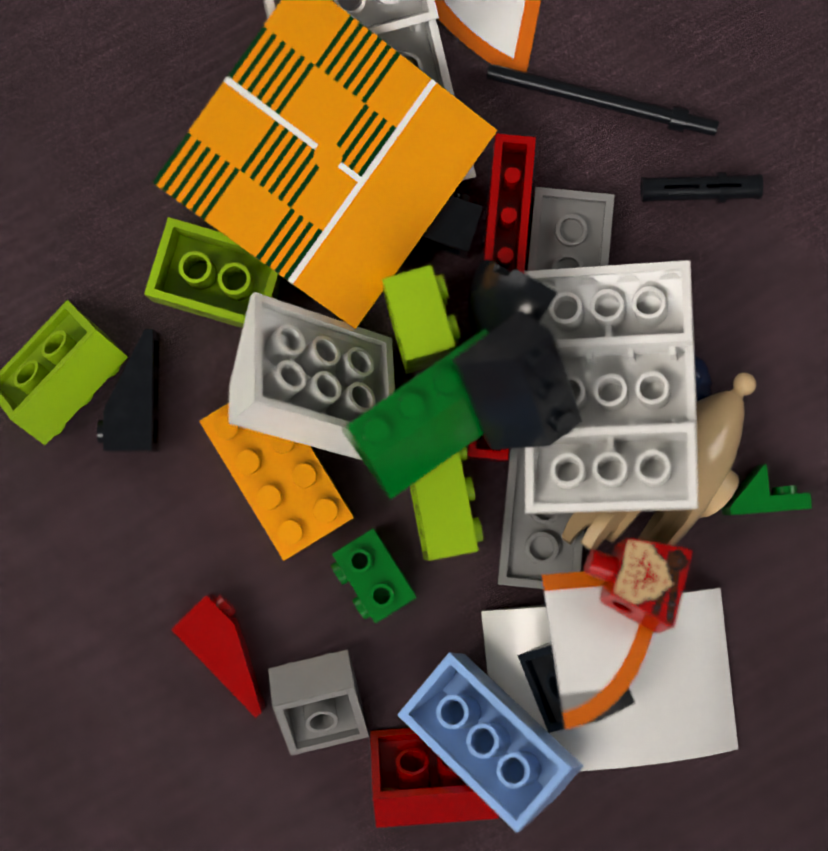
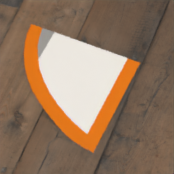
[435,0,541,72]
[541,571,653,730]

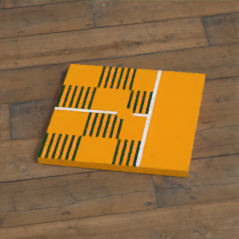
[152,0,498,329]

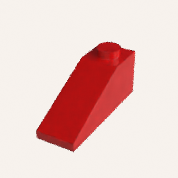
[170,593,266,718]

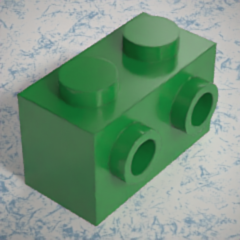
[330,528,417,624]

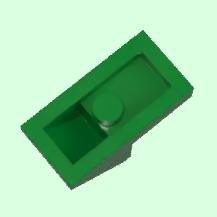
[722,463,812,516]

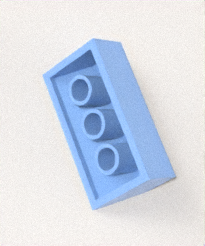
[397,652,583,833]

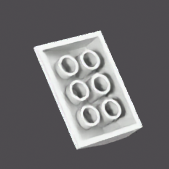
[229,292,395,460]

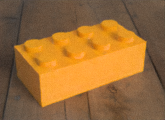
[199,403,355,561]

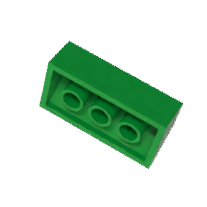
[342,329,489,500]

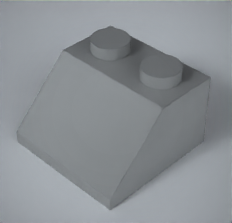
[268,649,369,756]

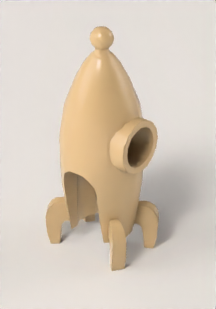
[561,372,757,550]

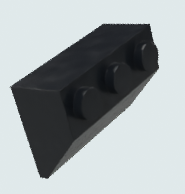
[453,309,582,450]

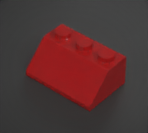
[370,728,499,828]

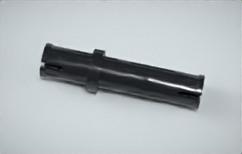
[640,172,763,203]

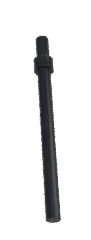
[486,63,719,136]

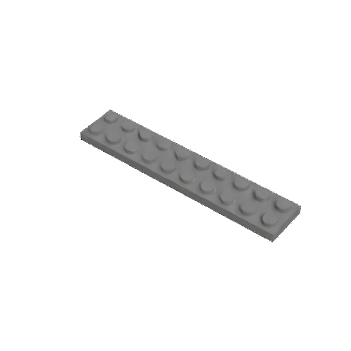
[497,187,615,589]

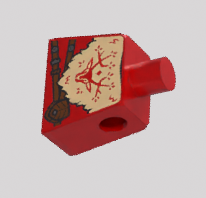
[584,538,693,634]

